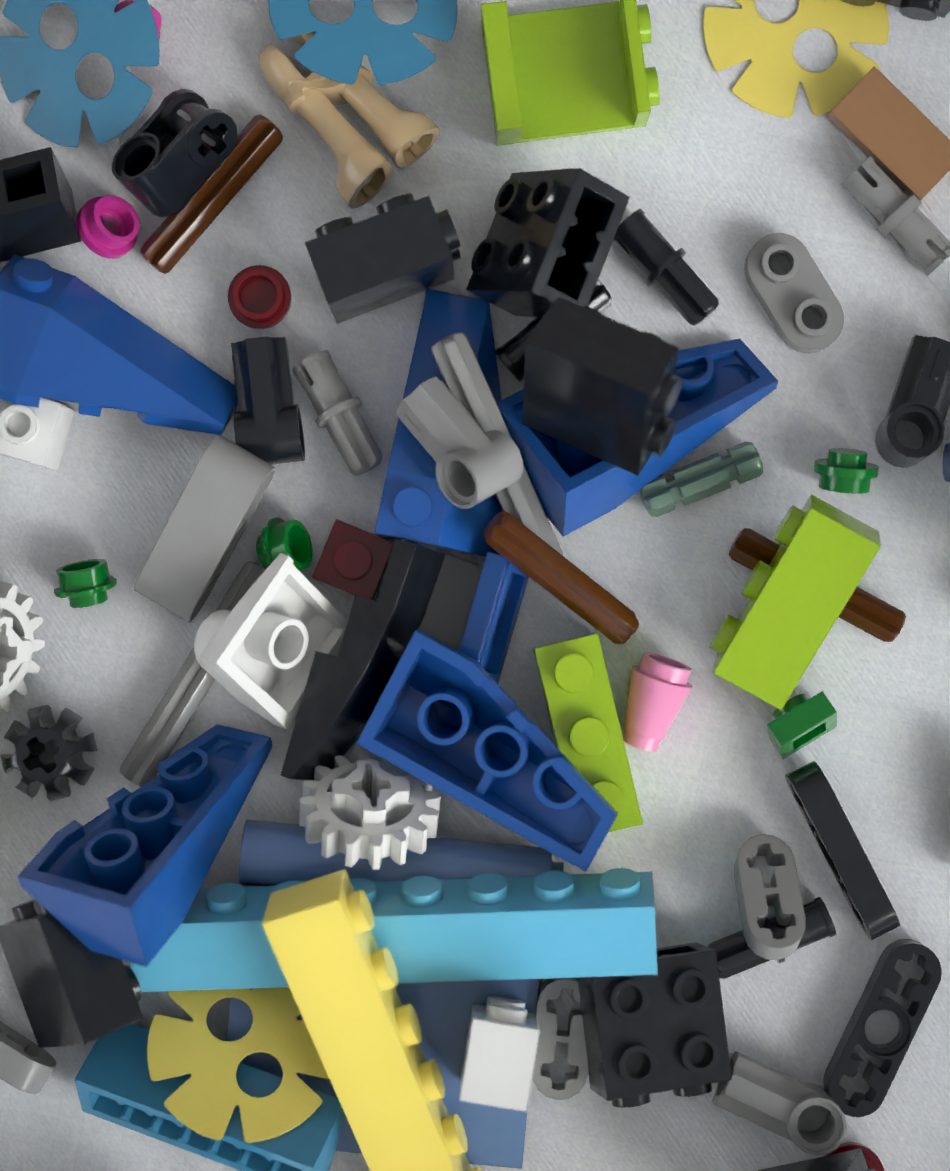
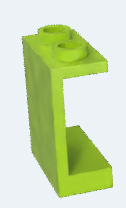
[481,0,660,146]

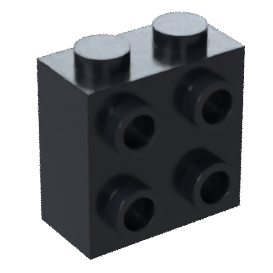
[466,168,630,317]
[305,193,461,324]
[522,296,682,476]
[0,899,143,1048]
[577,942,732,1107]

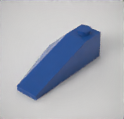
[0,254,238,435]
[375,289,502,558]
[496,339,778,537]
[356,629,618,872]
[18,724,273,967]

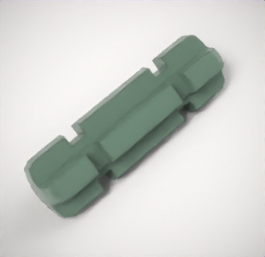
[640,442,763,517]

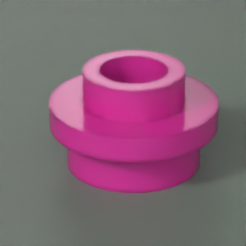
[76,195,140,259]

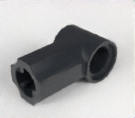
[875,335,950,468]
[231,337,305,465]

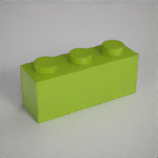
[709,494,881,710]
[533,633,643,833]

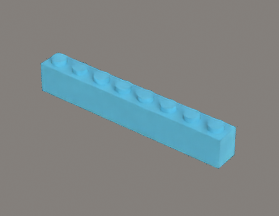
[130,868,658,992]

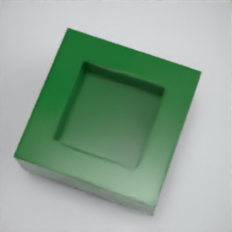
[767,691,837,759]

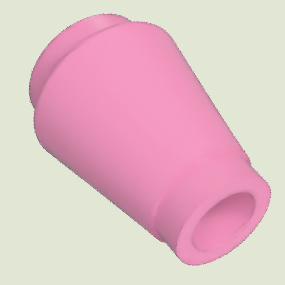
[622,652,693,752]

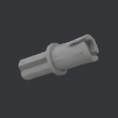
[292,350,382,476]

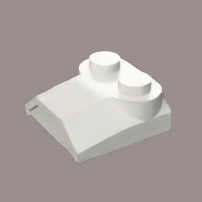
[194,553,348,731]

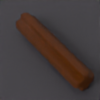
[140,114,283,274]
[483,511,639,644]
[729,528,906,642]

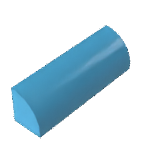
[74,1023,345,1171]

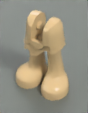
[259,31,440,209]

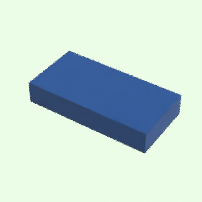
[459,552,529,684]

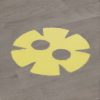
[703,0,889,118]
[147,987,329,1143]

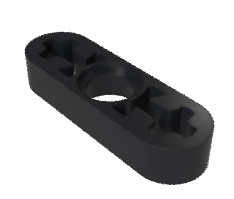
[785,761,900,941]
[823,939,942,1117]

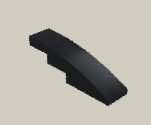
[280,539,446,780]

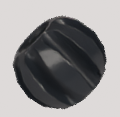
[1,705,98,801]

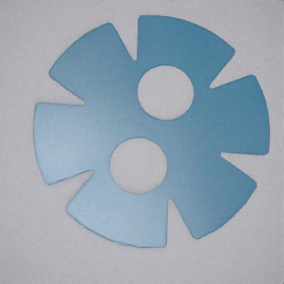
[0,0,160,148]
[268,0,458,85]

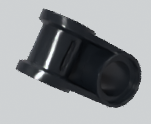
[112,89,238,217]

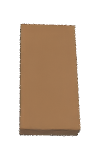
[826,66,950,201]

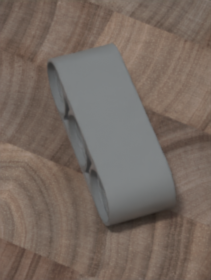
[134,435,276,623]

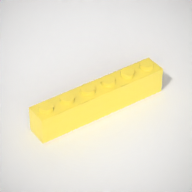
[262,869,482,1171]

